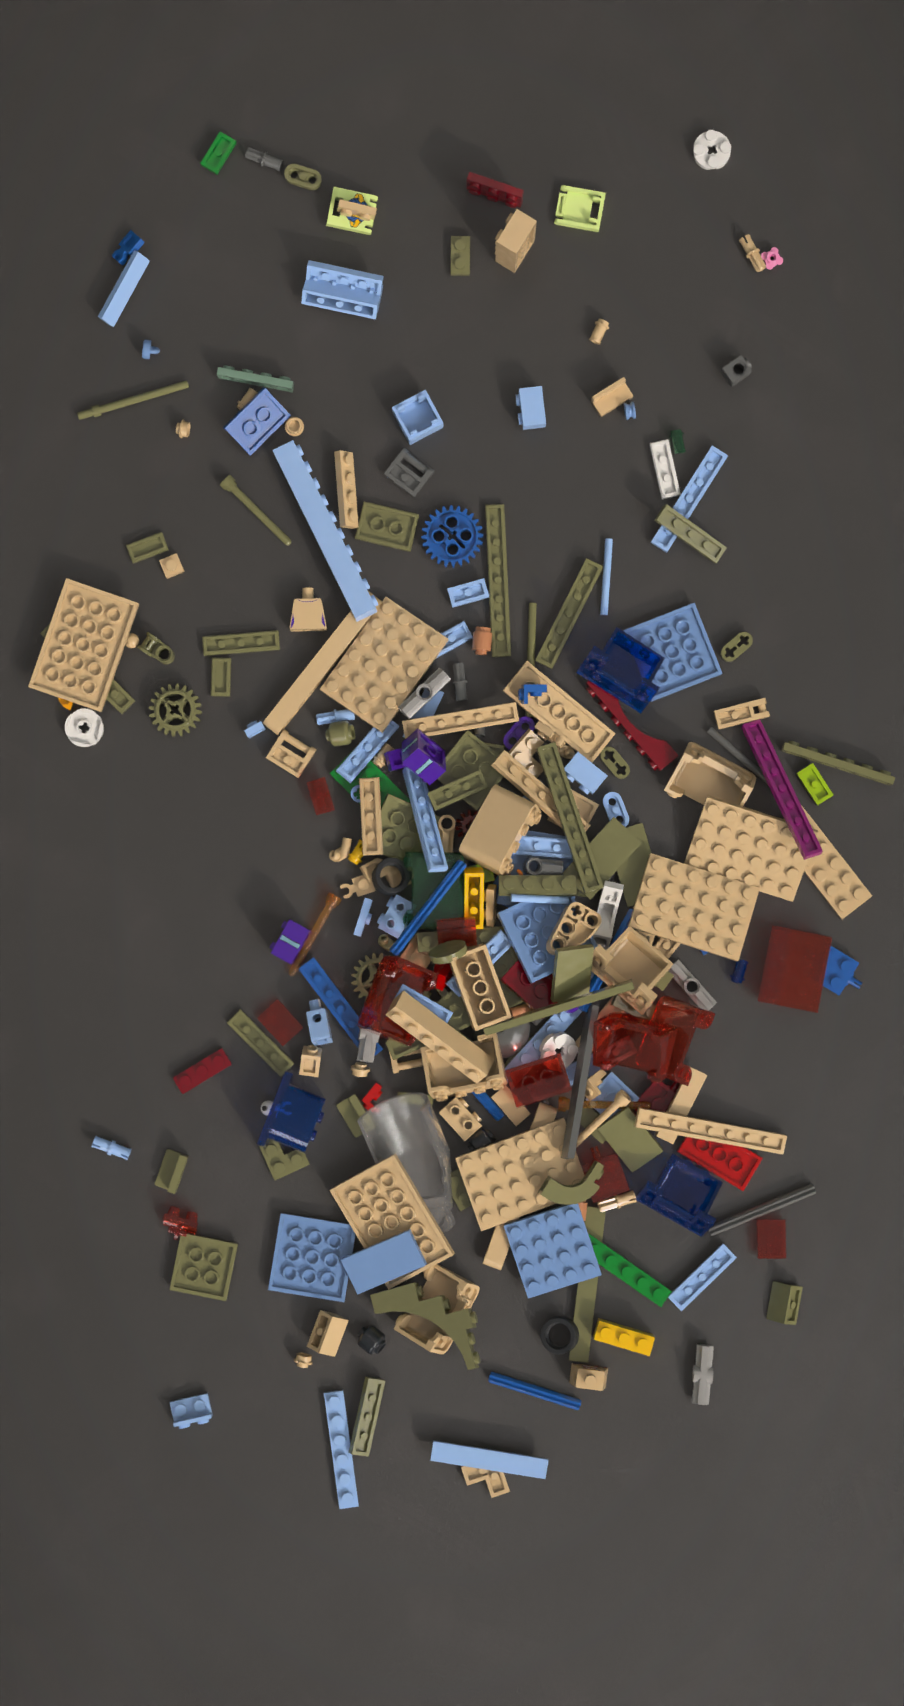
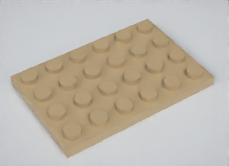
[28,578,139,712]
[320,597,449,733]
[684,795,818,902]
[628,853,760,961]
[455,1118,584,1231]
[330,1153,455,1290]

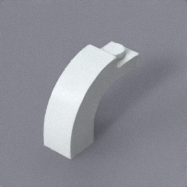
[592,880,624,950]

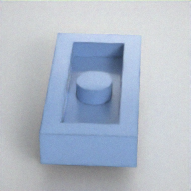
[447,578,489,608]
[354,898,373,937]

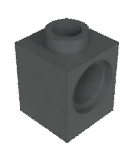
[721,355,752,387]

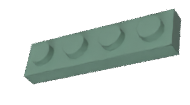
[217,365,294,393]

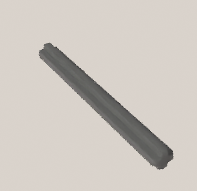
[707,1184,816,1236]

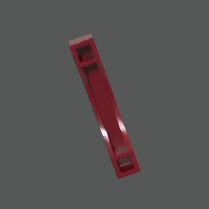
[586,668,678,772]

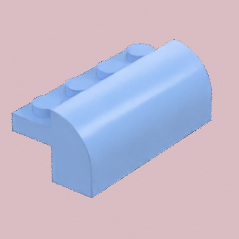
[301,260,384,319]

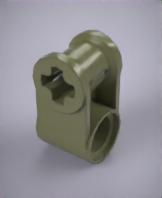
[137,632,175,665]

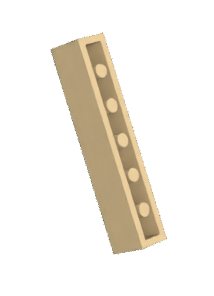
[386,990,495,1084]

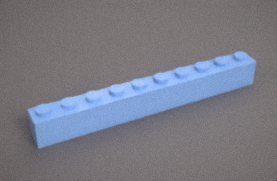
[273,440,378,622]

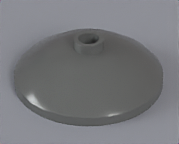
[473,1005,530,1058]

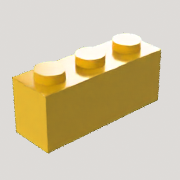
[463,867,484,929]
[593,1318,655,1356]

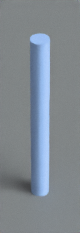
[600,538,613,615]

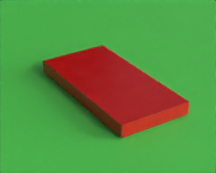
[677,1137,763,1191]

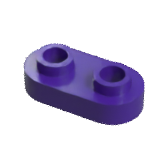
[503,716,535,750]

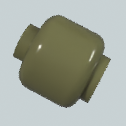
[326,720,355,747]

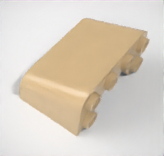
[420,1033,508,1102]

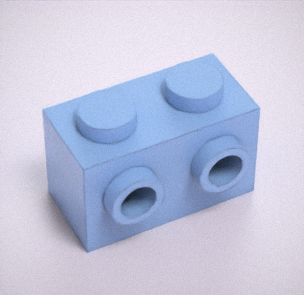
[515,386,546,430]
[564,752,607,795]
[377,894,417,939]

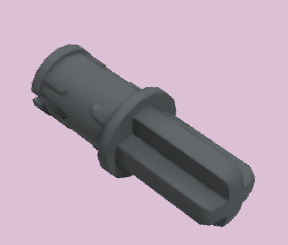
[245,147,283,171]
[453,663,468,701]

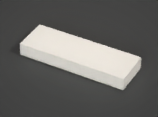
[649,439,681,500]

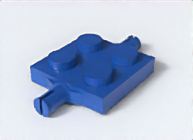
[802,943,863,995]

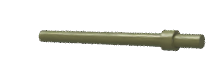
[77,380,189,420]
[525,603,537,718]

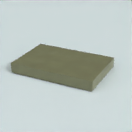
[355,501,419,552]
[551,944,594,1003]
[597,1105,663,1173]

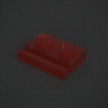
[436,916,477,946]
[257,999,304,1046]
[757,1219,786,1259]

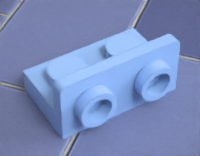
[170,1393,213,1429]

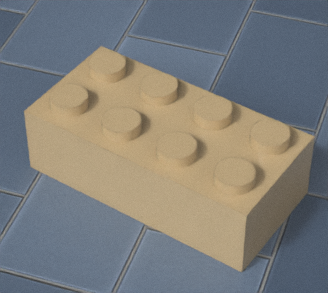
[494,209,537,273]
[449,943,512,1031]

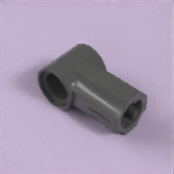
[523,857,563,875]

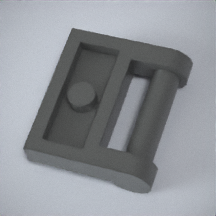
[384,447,435,497]

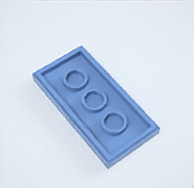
[341,1229,427,1295]

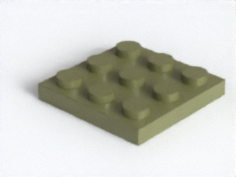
[437,730,504,811]
[381,793,440,869]
[170,1232,238,1301]

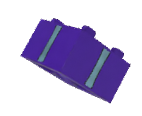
[402,728,446,785]
[270,919,311,964]

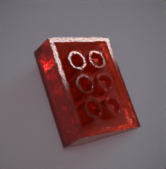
[758,925,832,1013]

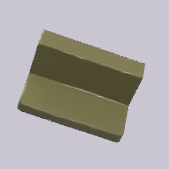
[336,1093,375,1138]
[155,1149,189,1194]
[766,1281,803,1325]

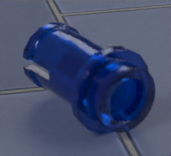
[730,959,749,984]

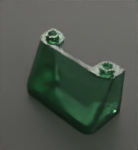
[403,852,464,930]

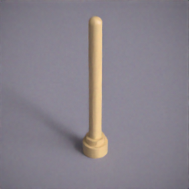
[576,1089,632,1148]

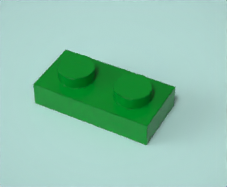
[200,131,237,175]

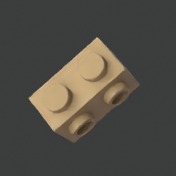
[439,1097,482,1141]
[307,1310,349,1357]

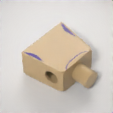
[290,588,327,632]

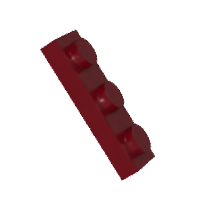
[173,1048,232,1094]

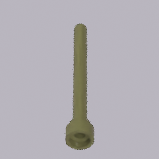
[220,475,291,546]

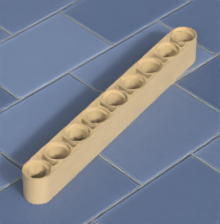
[263,591,383,735]
[482,1102,558,1270]

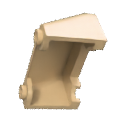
[664,742,756,806]
[394,1264,480,1354]

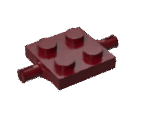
[632,1078,681,1112]

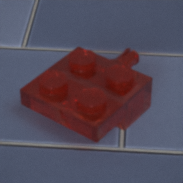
[581,1146,630,1203]

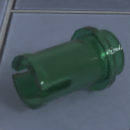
[669,429,686,454]

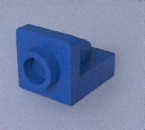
[518,684,547,704]

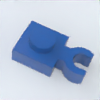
[112,230,145,265]

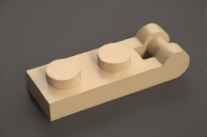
[713,698,770,730]

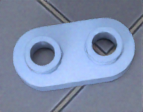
[603,792,629,827]

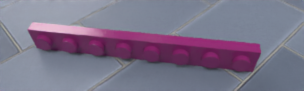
[741,719,823,860]

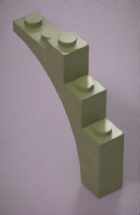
[370,1283,480,1370]

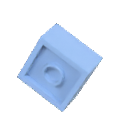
[392,389,443,445]

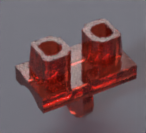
[306,777,335,815]
[163,1206,198,1240]

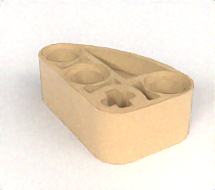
[546,902,601,955]

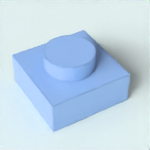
[244,721,266,738]

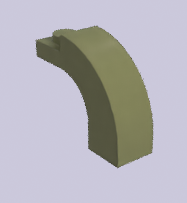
[538,1160,604,1205]

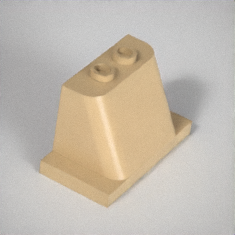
[592,926,673,1015]

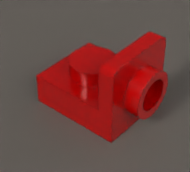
[433,963,453,991]
[362,1082,383,1113]

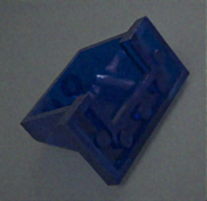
[576,627,665,714]
[257,1071,326,1153]
[635,1154,723,1237]

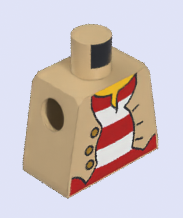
[569,1363,608,1391]

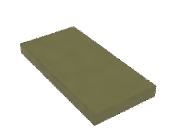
[562,817,642,900]
[617,823,651,907]

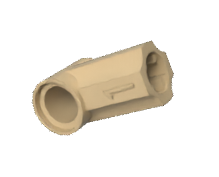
[438,815,455,853]

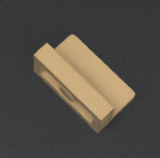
[591,377,633,417]

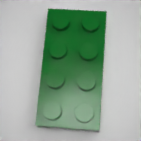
[330,753,410,807]

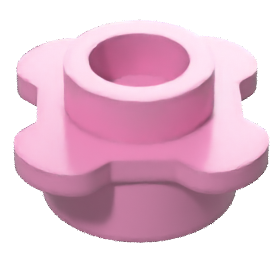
[761,247,783,270]

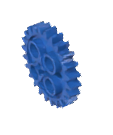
[421,505,483,568]

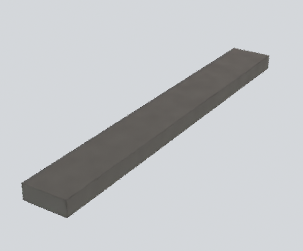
[561,1005,599,1159]

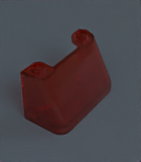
[358,956,438,1046]
[636,996,715,1086]
[593,1012,677,1083]

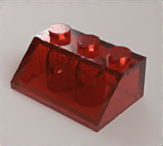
[505,1053,572,1109]

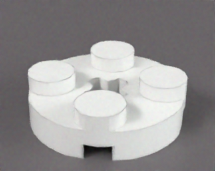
[693,130,731,170]
[65,708,104,747]
[539,1032,579,1071]

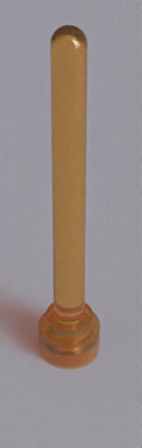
[288,892,342,976]
[558,1096,651,1112]

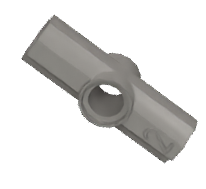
[398,668,451,719]
[668,959,717,1014]
[357,1003,383,1063]
[692,1344,714,1405]

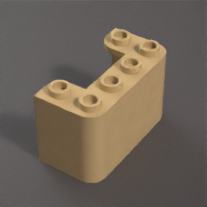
[459,784,542,876]

